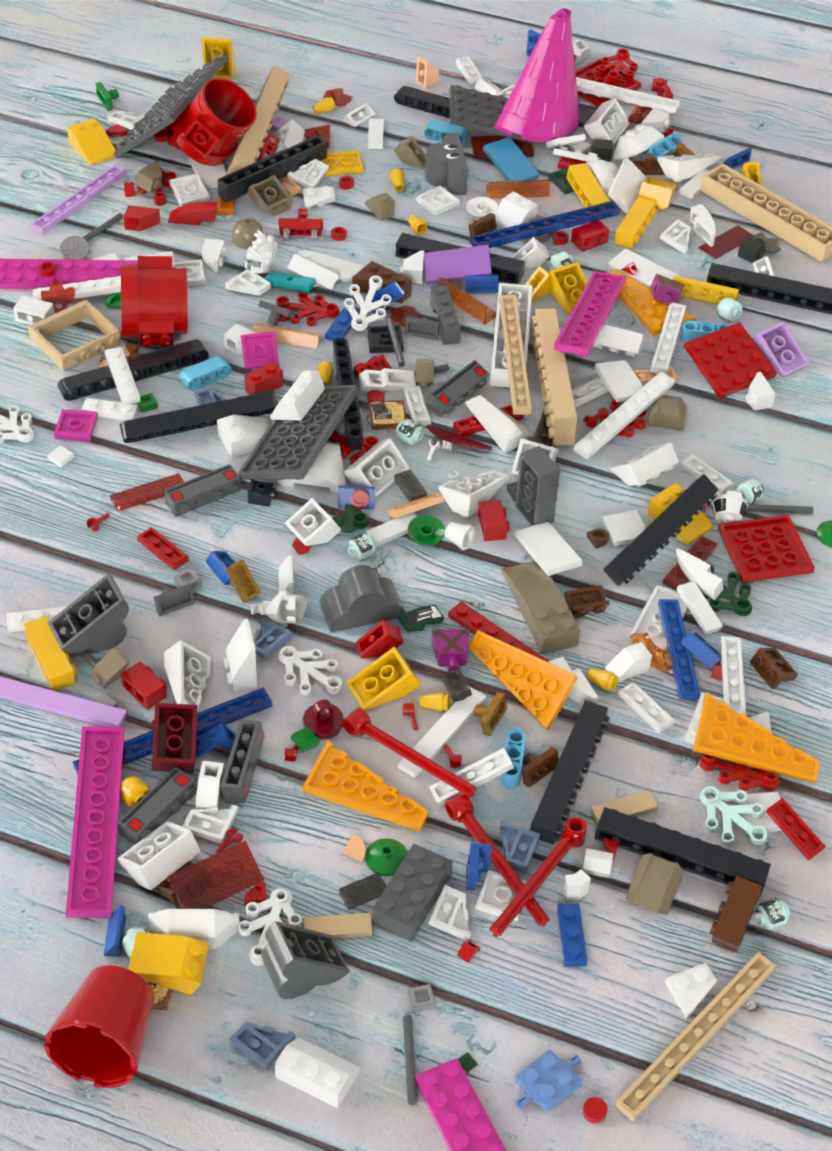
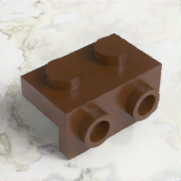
[564,585,610,617]

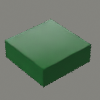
[137,393,158,413]
[291,727,320,753]

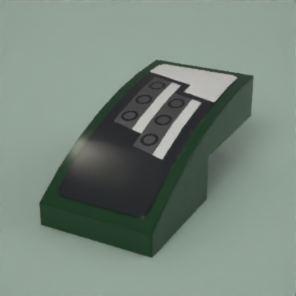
[398,605,444,632]

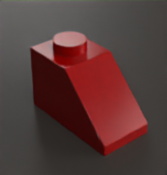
[124,205,161,231]
[356,620,404,658]

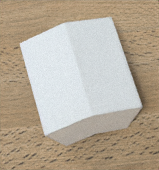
[583,848,614,878]
[563,869,591,902]

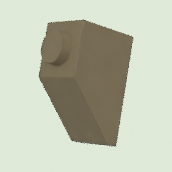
[393,136,426,169]
[135,161,162,193]
[365,193,395,221]
[415,359,434,387]
[92,646,130,689]

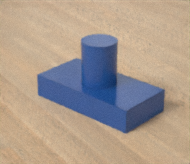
[465,275,499,293]

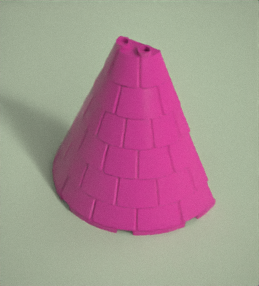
[494,8,580,142]

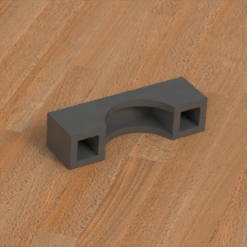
[430,285,461,345]

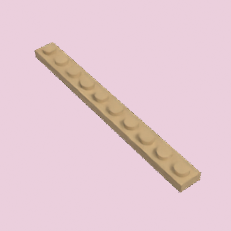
[499,295,532,415]
[615,952,777,1122]

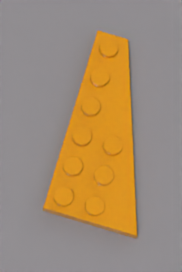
[607,270,696,336]
[468,630,578,731]
[692,692,820,784]
[302,741,429,832]

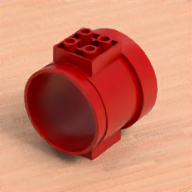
[172,78,257,166]
[120,256,188,348]

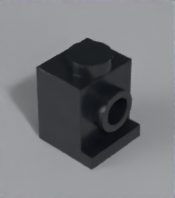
[248,479,276,507]

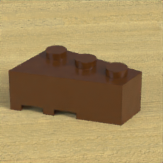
[352,261,412,304]
[709,876,762,952]

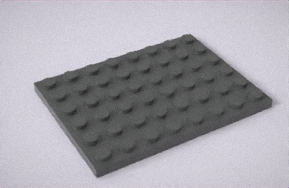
[113,54,229,158]

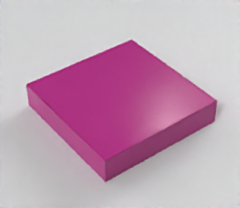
[240,331,279,370]
[54,409,98,442]

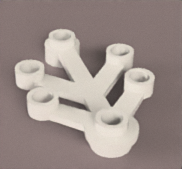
[344,275,391,332]
[0,406,34,444]
[278,646,342,696]
[238,888,302,966]

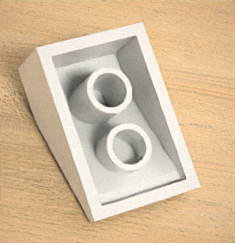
[217,415,271,458]
[223,619,257,692]

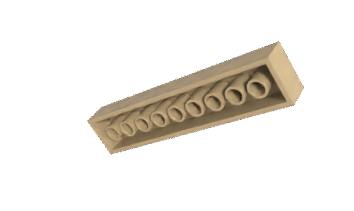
[225,66,290,176]
[700,163,832,262]
[531,308,577,446]

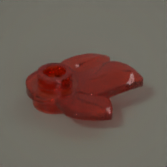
[323,88,353,106]
[41,280,75,313]
[391,306,422,327]

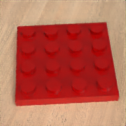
[575,59,641,108]
[683,322,777,399]
[718,515,815,583]

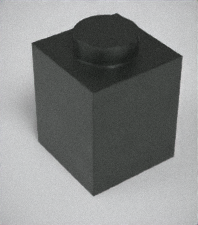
[590,139,613,162]
[738,236,765,264]

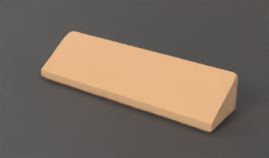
[252,323,322,349]

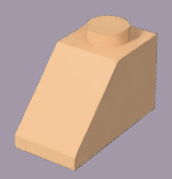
[416,56,439,88]

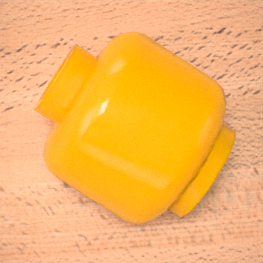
[120,776,150,808]

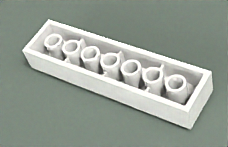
[490,283,532,387]

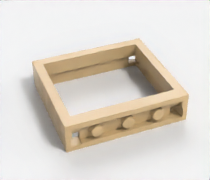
[28,300,121,371]

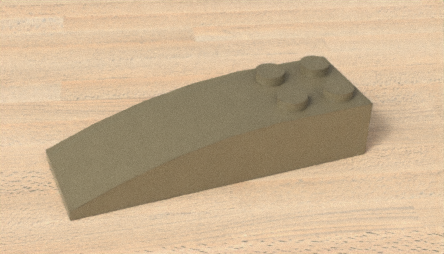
[502,561,580,654]

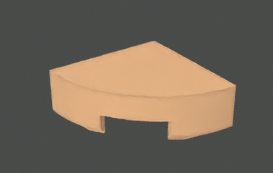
[344,834,366,862]

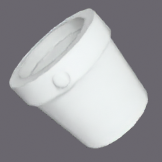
[445,522,475,550]

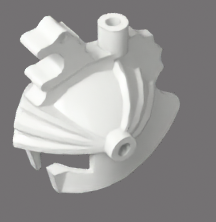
[245,231,278,273]
[251,589,307,627]

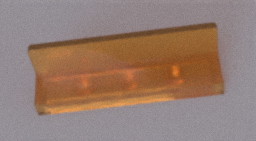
[486,180,551,199]
[438,277,496,325]

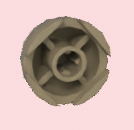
[232,218,264,249]

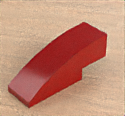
[168,202,218,226]

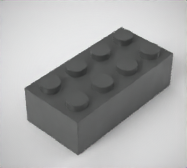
[515,446,560,526]
[372,844,453,942]

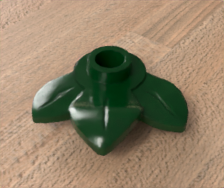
[332,505,369,533]

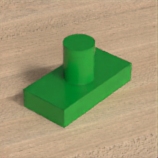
[95,82,119,111]

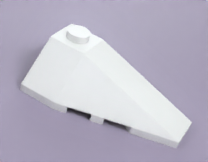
[657,153,722,182]
[297,250,363,287]
[465,395,534,453]
[439,470,509,517]
[164,640,211,707]

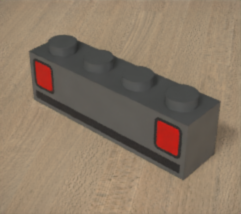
[425,360,490,417]
[164,464,241,517]
[220,720,265,803]
[118,767,196,845]

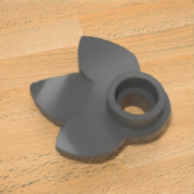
[754,232,781,253]

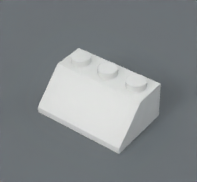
[584,98,630,145]
[272,119,305,154]
[593,325,646,357]
[270,370,325,421]
[344,438,409,498]
[611,442,679,487]
[117,821,201,890]
[275,1038,361,1108]

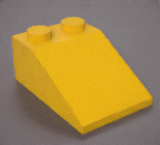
[202,37,236,80]
[67,118,116,165]
[638,176,678,210]
[549,262,588,316]
[647,483,713,545]
[346,647,422,711]
[128,932,209,995]

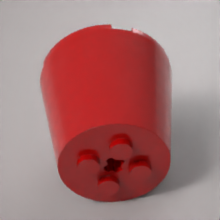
[44,965,154,1088]

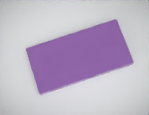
[424,245,492,284]

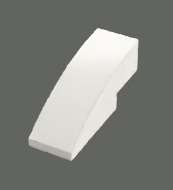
[689,204,716,247]
[359,368,416,391]
[676,548,723,600]
[548,657,598,706]

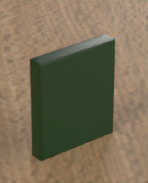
[458,1052,478,1073]

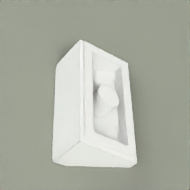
[474,78,502,95]
[343,103,376,127]
[753,256,776,276]
[279,555,294,594]

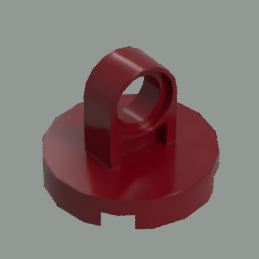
[303,699,344,740]

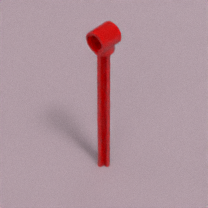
[342,708,477,797]
[445,794,550,927]
[489,817,587,937]

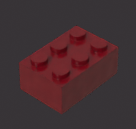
[151,703,198,773]

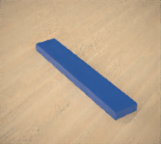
[658,599,701,700]

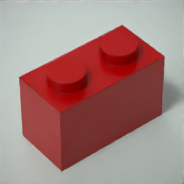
[571,220,609,252]
[244,361,283,395]
[478,500,510,541]
[121,661,167,710]

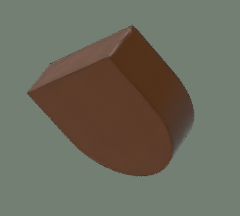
[586,529,609,549]

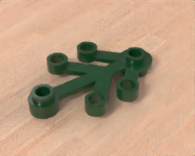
[703,563,752,616]

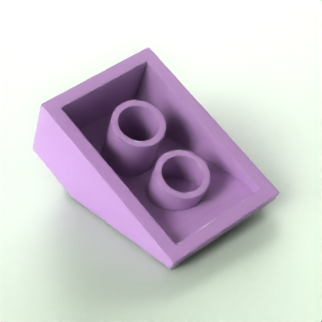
[753,321,810,378]

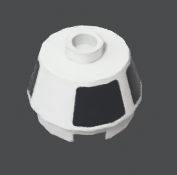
[711,491,748,523]

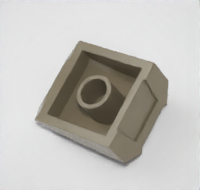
[247,175,293,216]
[648,395,687,431]
[626,853,684,915]

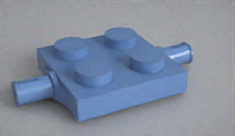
[515,1049,582,1113]

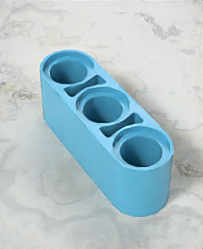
[424,120,470,146]
[643,133,682,161]
[681,321,728,342]
[179,356,232,391]
[501,728,526,789]

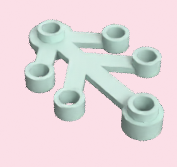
[700,786,768,846]

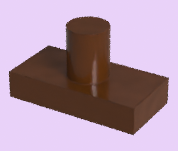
[632,153,664,175]
[468,213,497,241]
[521,747,559,788]

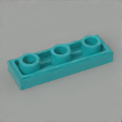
[264,270,316,293]

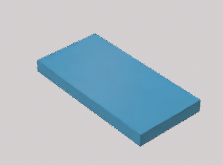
[483,137,540,188]

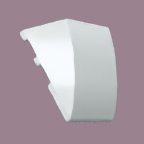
[276,443,347,493]

